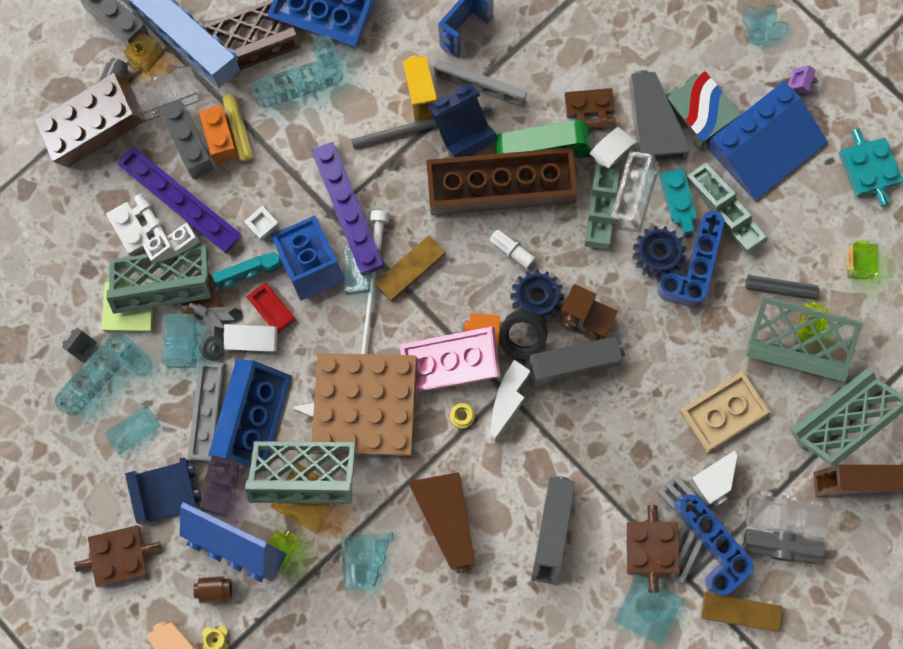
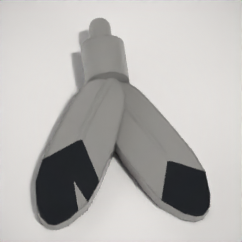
[189,303,242,343]

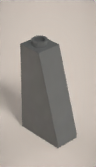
[629,70,690,164]
[528,336,625,389]
[531,476,575,585]

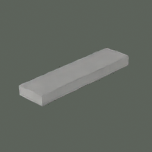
[434,59,527,107]
[188,361,225,462]

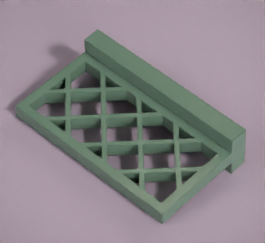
[106,244,211,314]
[746,296,863,382]
[791,368,903,468]
[245,441,356,504]

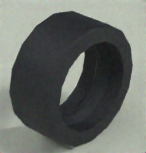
[499,309,548,360]

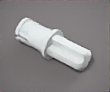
[490,230,536,270]

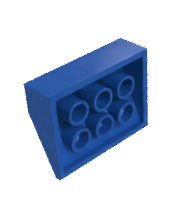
[267,0,378,47]
[707,81,828,201]

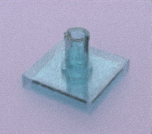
[613,575,683,646]

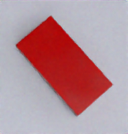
[246,282,296,335]

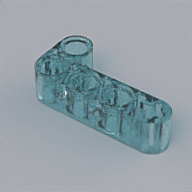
[251,36,343,108]
[55,333,152,416]

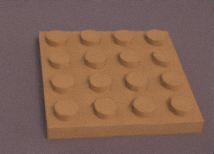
[312,353,417,456]

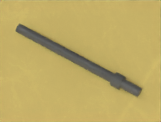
[351,102,492,148]

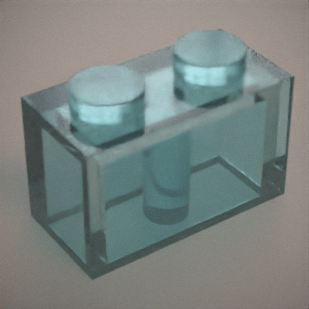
[162,314,202,368]

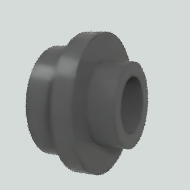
[199,336,224,361]

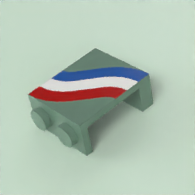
[666,71,741,150]

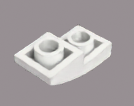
[590,127,637,168]
[143,222,200,263]
[224,324,277,351]

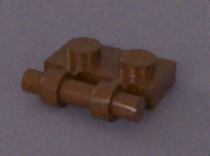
[564,88,617,131]

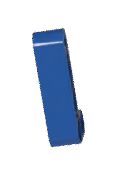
[658,211,724,307]
[674,494,754,595]

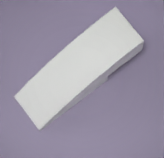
[491,360,531,441]

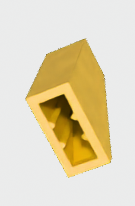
[403,55,437,122]

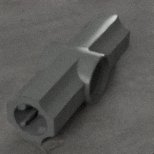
[743,529,825,564]

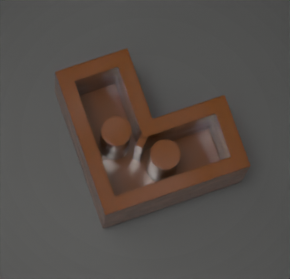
[559,284,618,341]

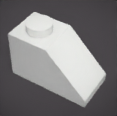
[689,451,737,507]

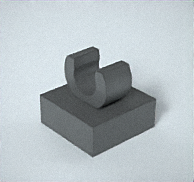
[62,327,97,362]

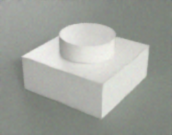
[244,206,279,241]

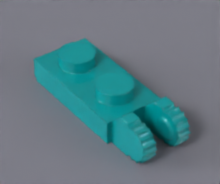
[212,251,282,289]

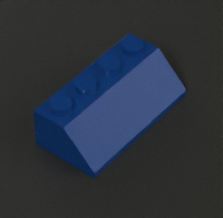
[208,360,292,471]
[180,502,287,583]

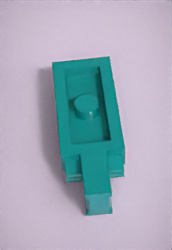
[659,168,696,236]

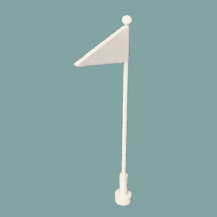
[294,210,390,417]

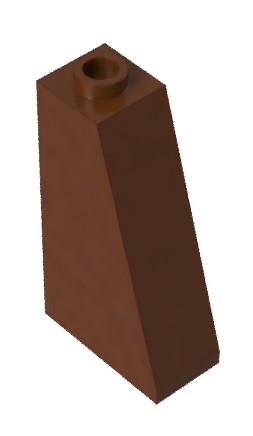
[813,464,903,497]
[409,472,476,573]

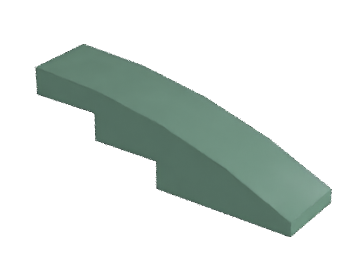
[584,158,621,250]
[687,163,767,255]

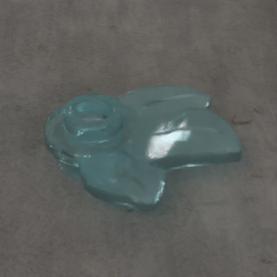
[742,5,789,45]

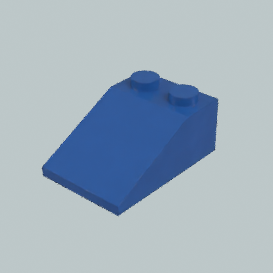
[271,216,345,301]

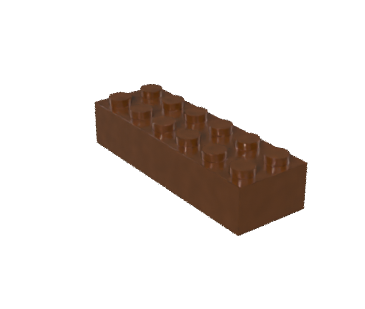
[426,147,578,215]

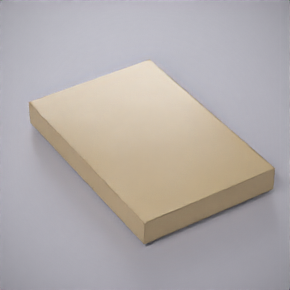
[679,371,771,453]

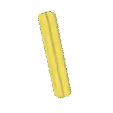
[223,94,253,162]

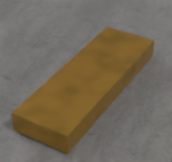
[375,235,446,302]
[700,592,782,632]

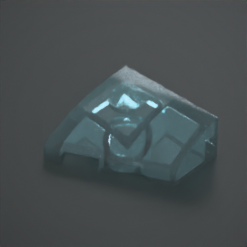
[341,533,394,588]

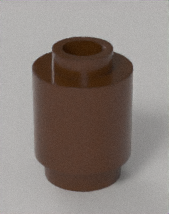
[193,576,232,604]

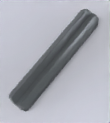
[745,275,819,299]

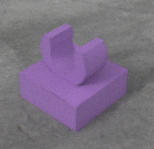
[788,65,818,96]

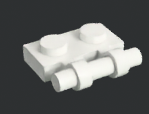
[106,194,165,256]

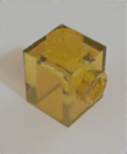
[123,31,164,74]

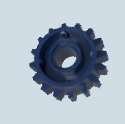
[632,226,687,280]
[510,269,564,323]

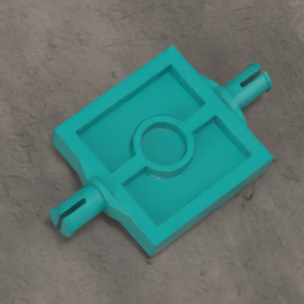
[839,128,903,207]

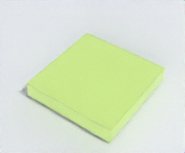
[101,282,154,332]

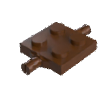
[627,505,680,593]
[74,525,162,588]

